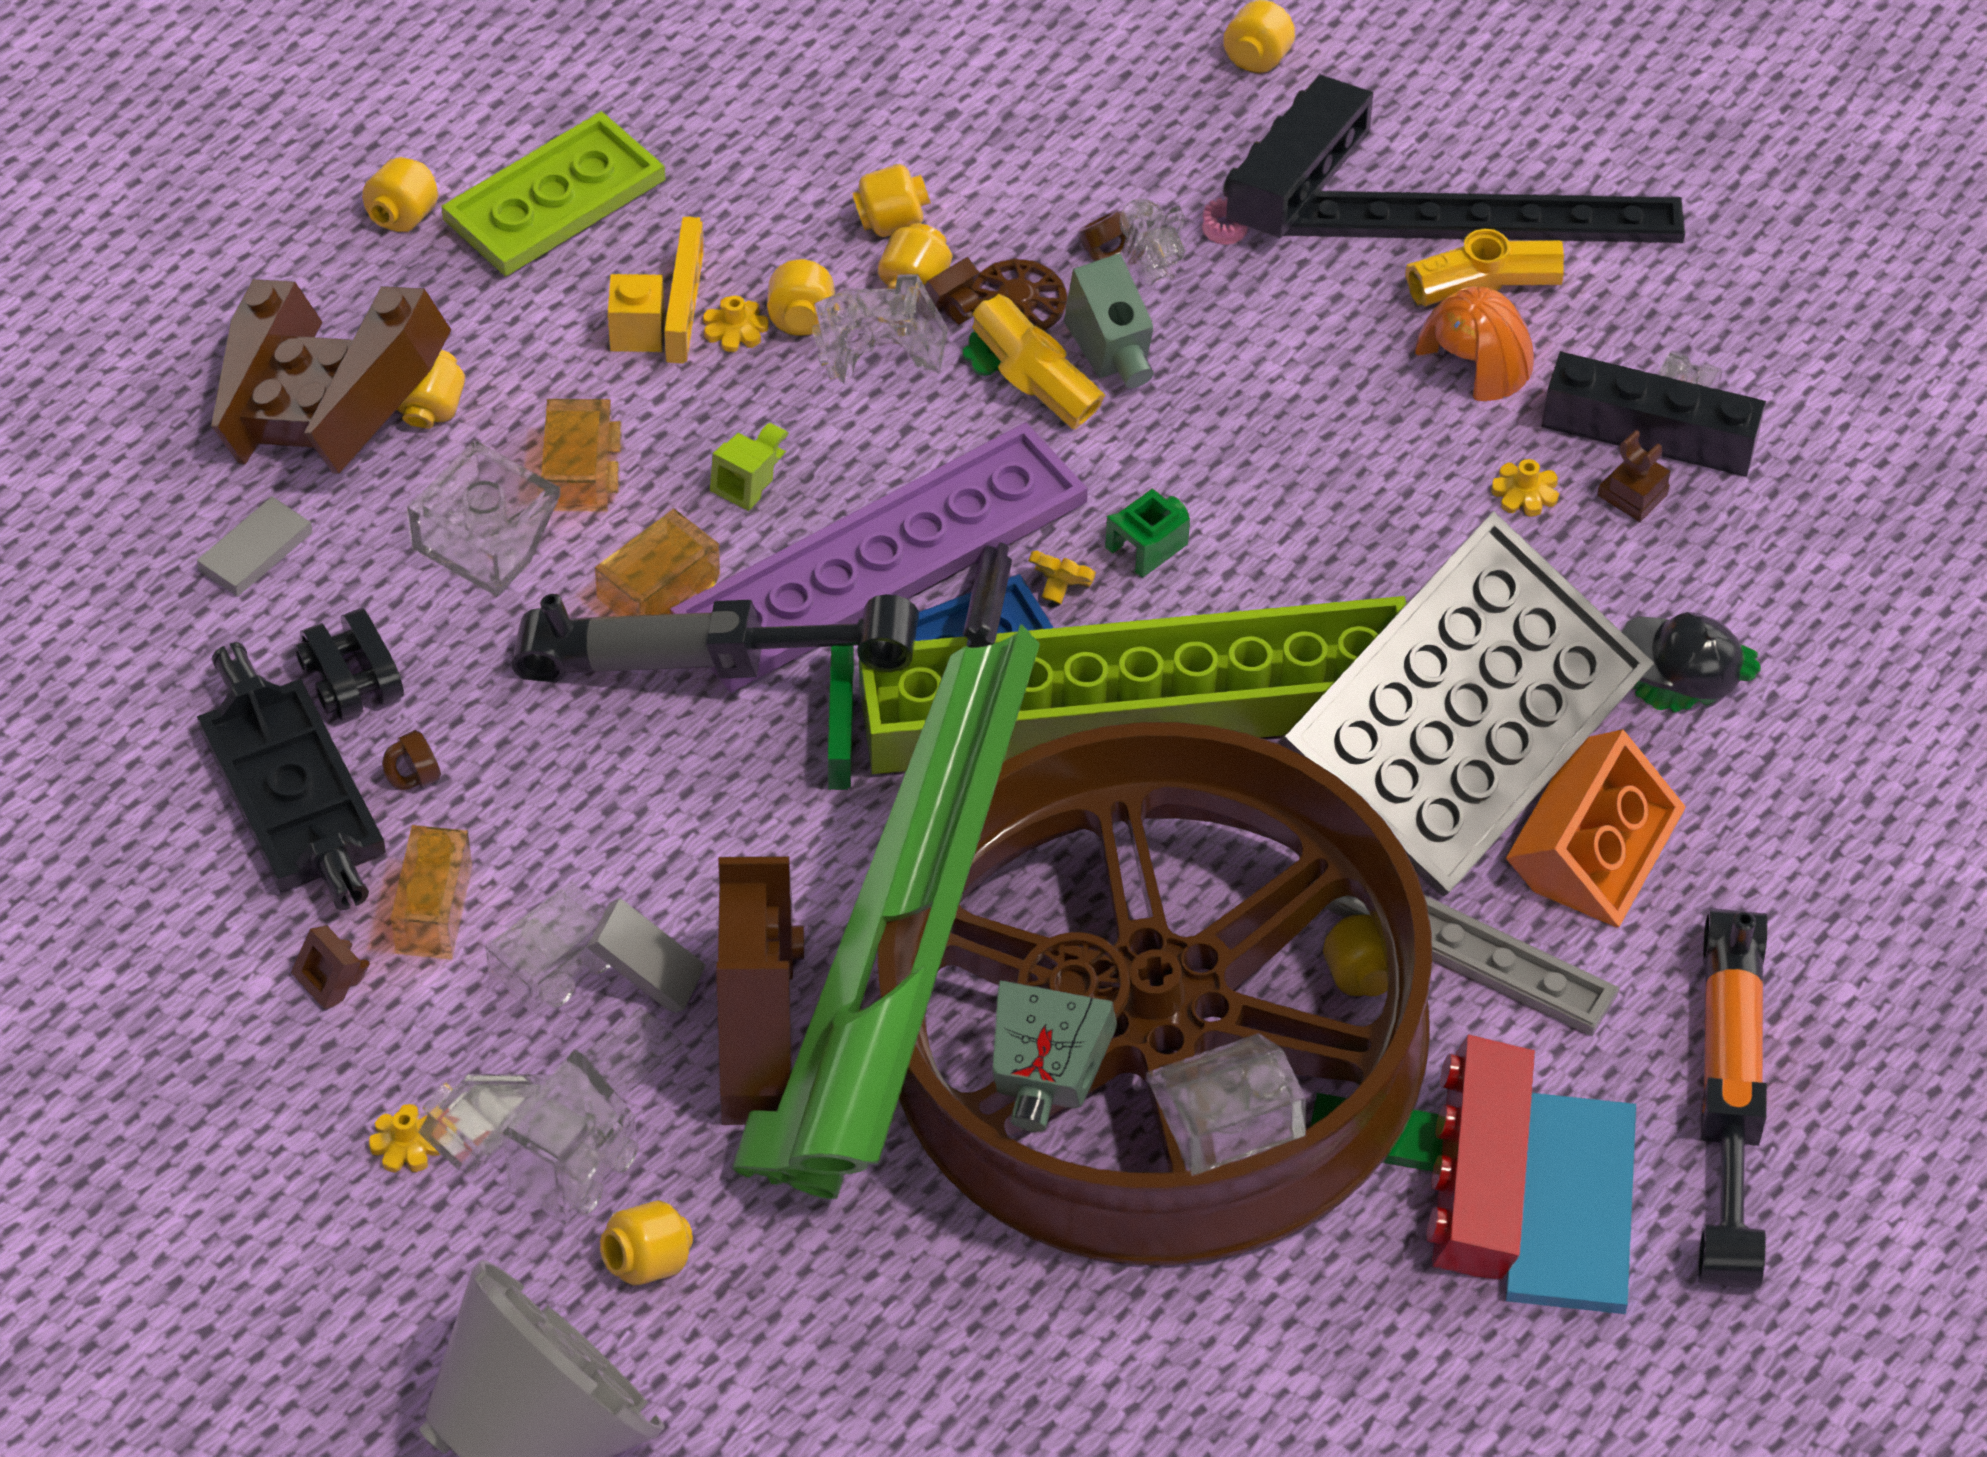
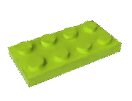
[441,111,666,277]

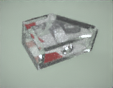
[418,1074,559,1179]

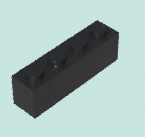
[1223,74,1374,238]
[1542,351,1766,477]

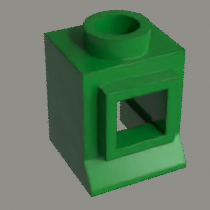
[1105,488,1190,578]

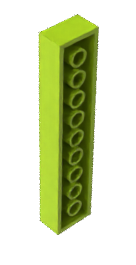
[859,596,1406,774]

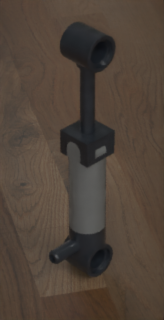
[511,593,919,683]

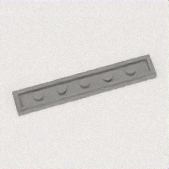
[1301,879,1619,1036]

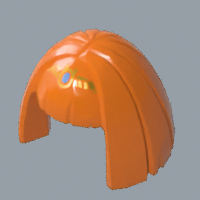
[1415,286,1534,401]

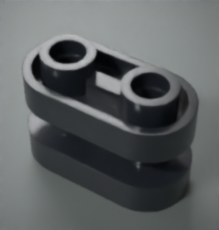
[294,607,404,720]

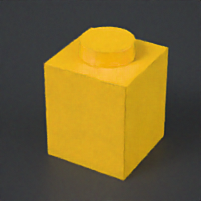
[607,274,665,352]

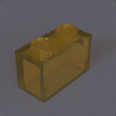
[541,399,622,512]
[595,508,720,616]
[391,825,472,960]

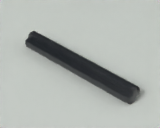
[963,542,1012,648]

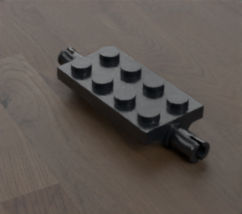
[197,642,386,910]

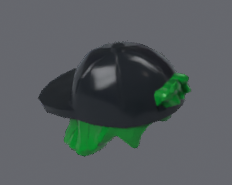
[1622,612,1761,713]

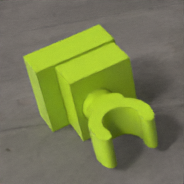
[710,423,789,511]

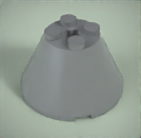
[419,1260,664,1457]

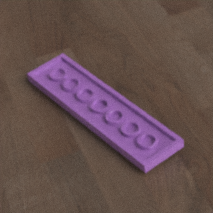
[670,422,1088,693]

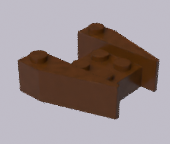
[211,279,452,474]
[716,856,804,1125]

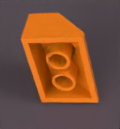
[1506,729,1686,928]

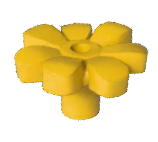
[703,295,769,352]
[1491,459,1559,517]
[1028,550,1096,604]
[369,1104,444,1173]

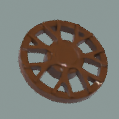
[971,258,1067,331]
[1018,932,1130,1019]

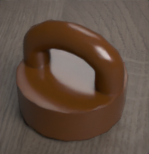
[1077,210,1133,262]
[382,729,441,790]

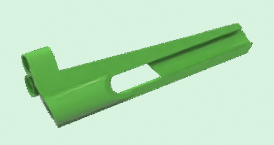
[732,624,1040,1199]

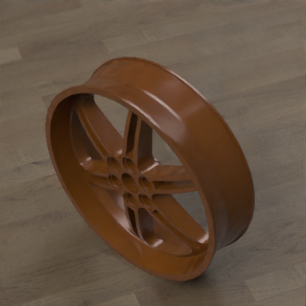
[877,722,1432,1265]

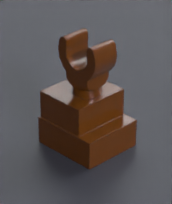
[1597,430,1671,522]

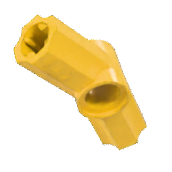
[1405,229,1564,306]
[972,294,1106,429]

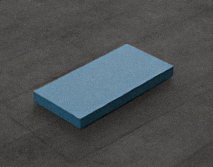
[1506,1093,1636,1314]

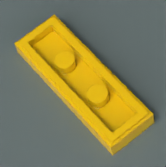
[664,216,704,364]

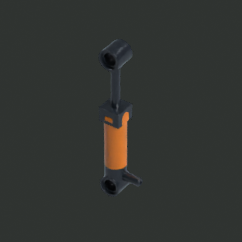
[1698,908,1768,1289]

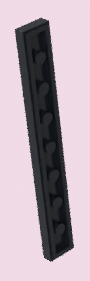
[1283,191,1685,243]

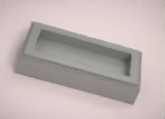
[197,496,313,597]
[587,898,706,1013]

